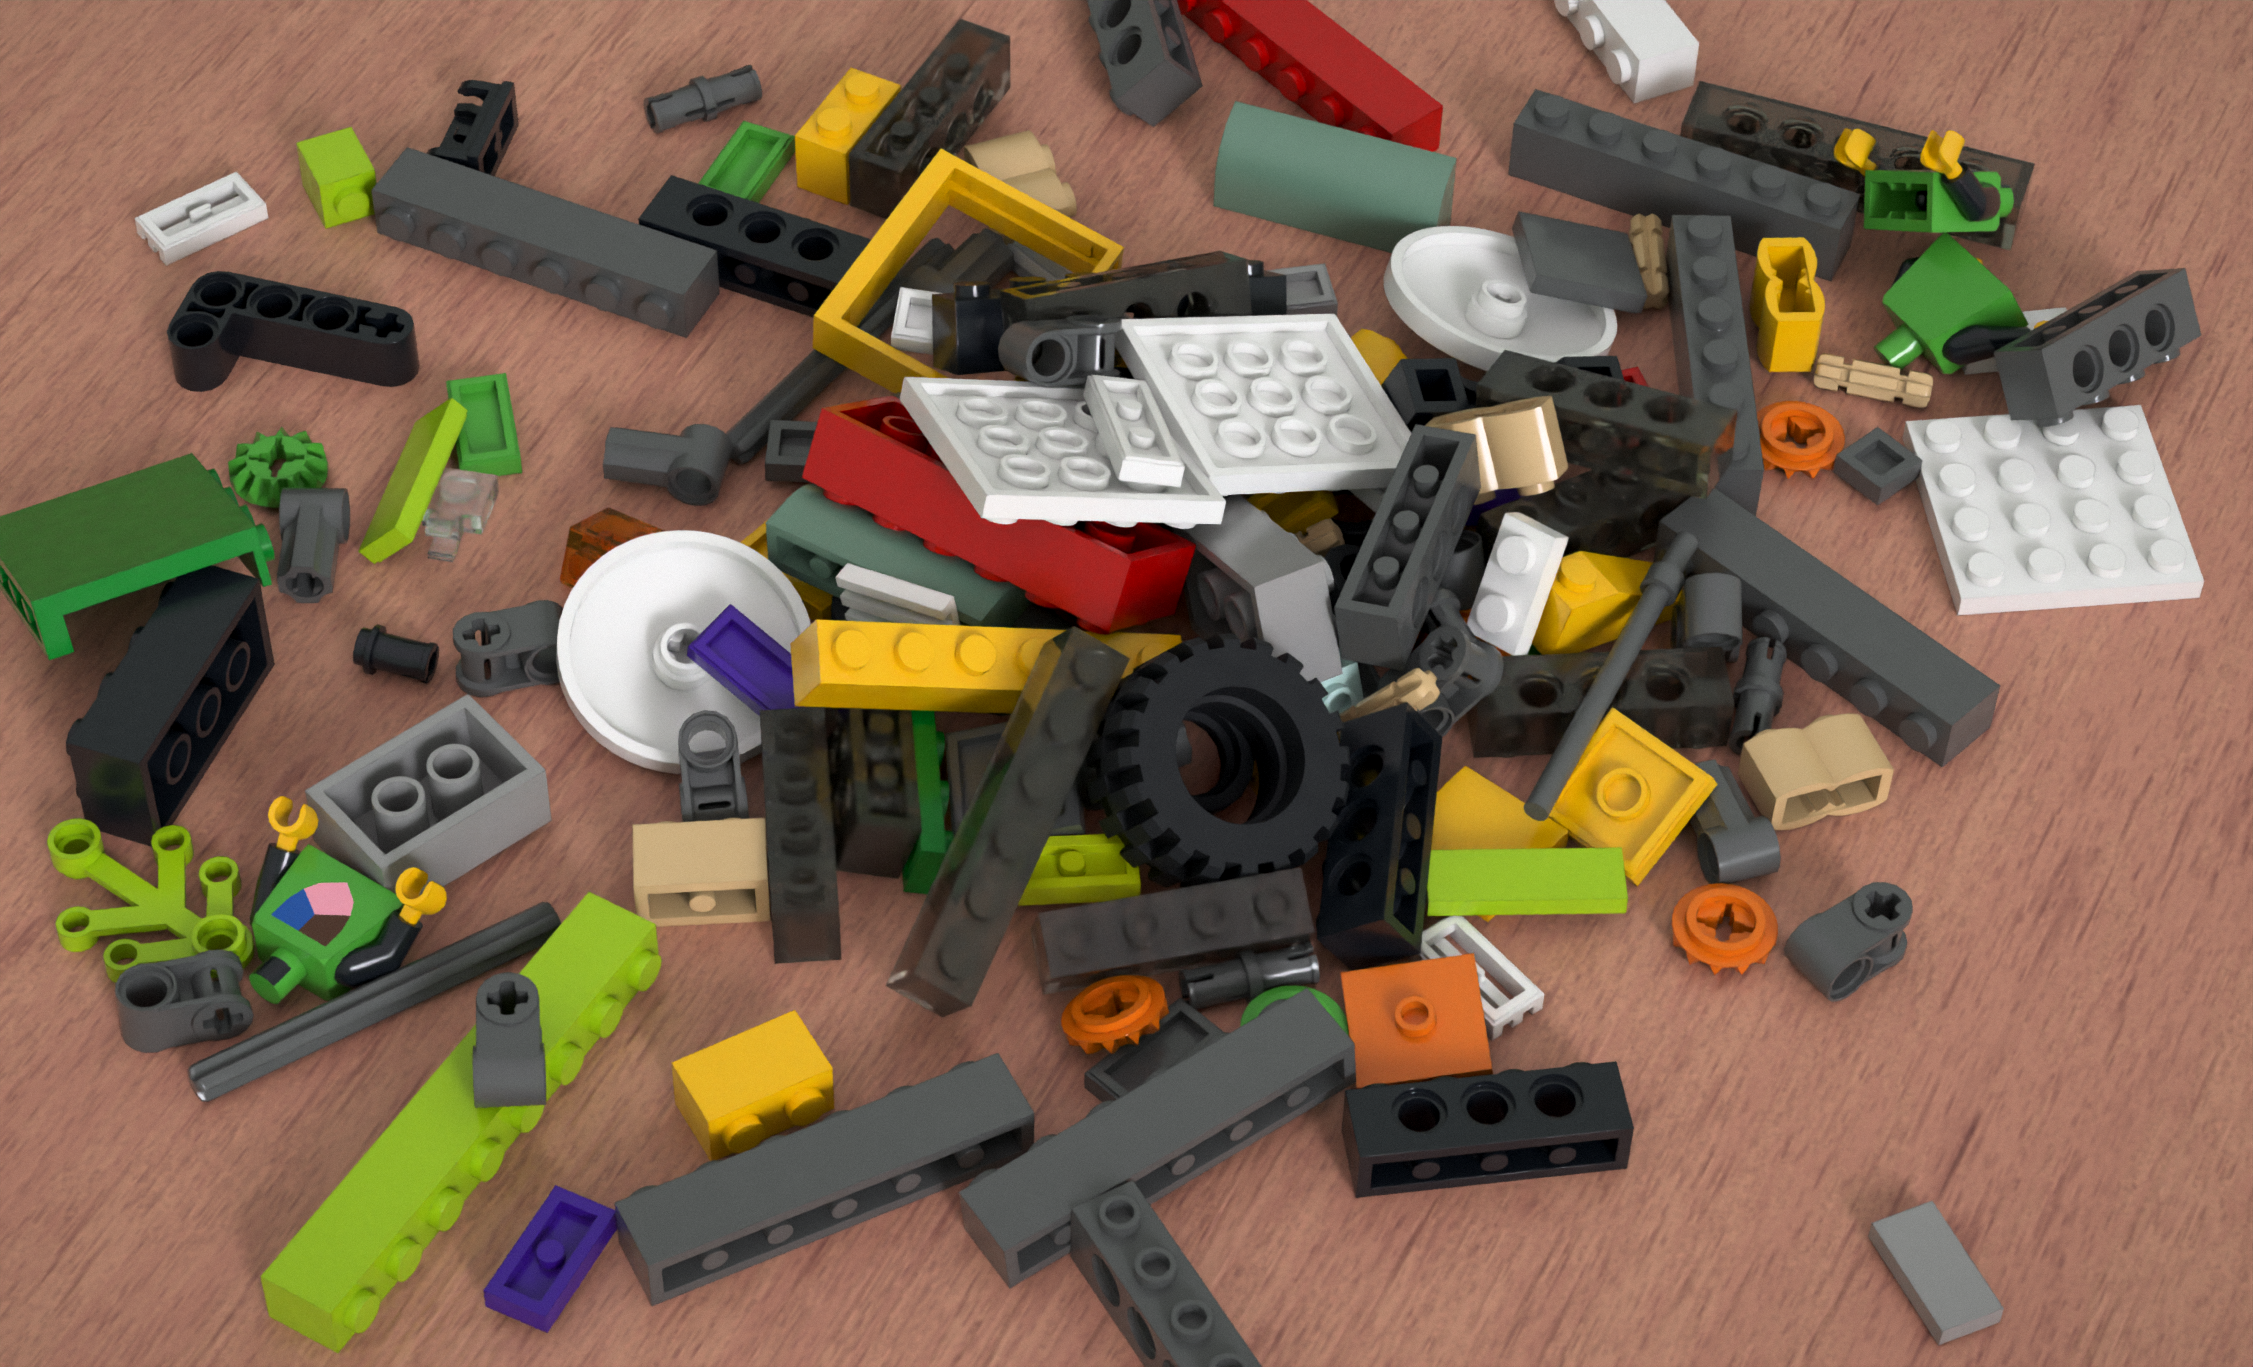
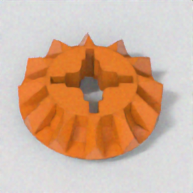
[1757,401,1845,479]
[1671,883,1778,976]
[1061,975,1169,1054]

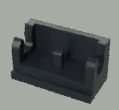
[426,80,519,176]

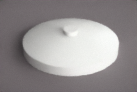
[1383,226,1617,379]
[556,530,811,774]

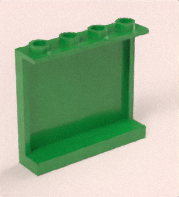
[0,453,275,660]

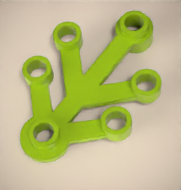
[47,818,255,983]

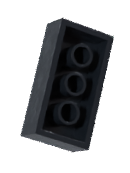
[66,565,275,847]

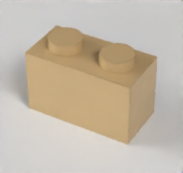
[632,818,770,927]

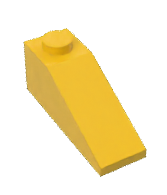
[1532,551,1682,663]

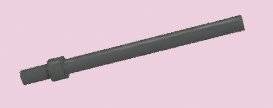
[1524,531,1699,821]

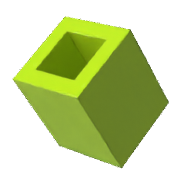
[296,127,377,229]

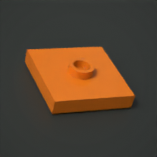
[1340,953,1493,1089]

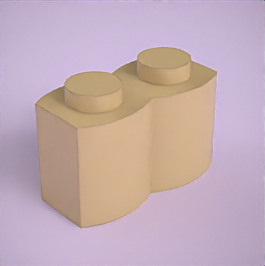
[964,130,1077,246]
[1425,396,1569,505]
[1737,713,1894,830]

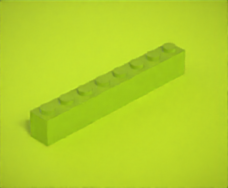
[260,892,661,1353]

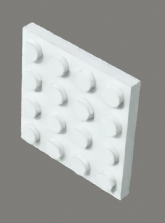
[1115,314,1411,496]
[900,377,1226,529]
[1902,405,2204,616]

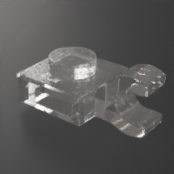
[422,467,499,562]

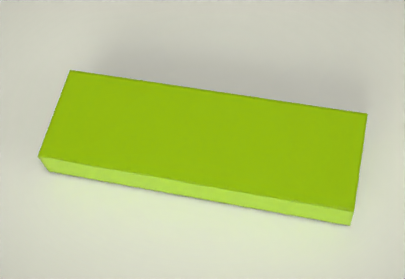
[358,397,468,564]
[1426,847,1628,916]

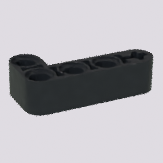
[167,271,420,392]

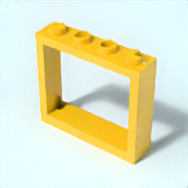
[812,149,1124,393]

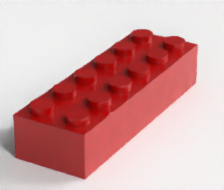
[802,395,1197,635]

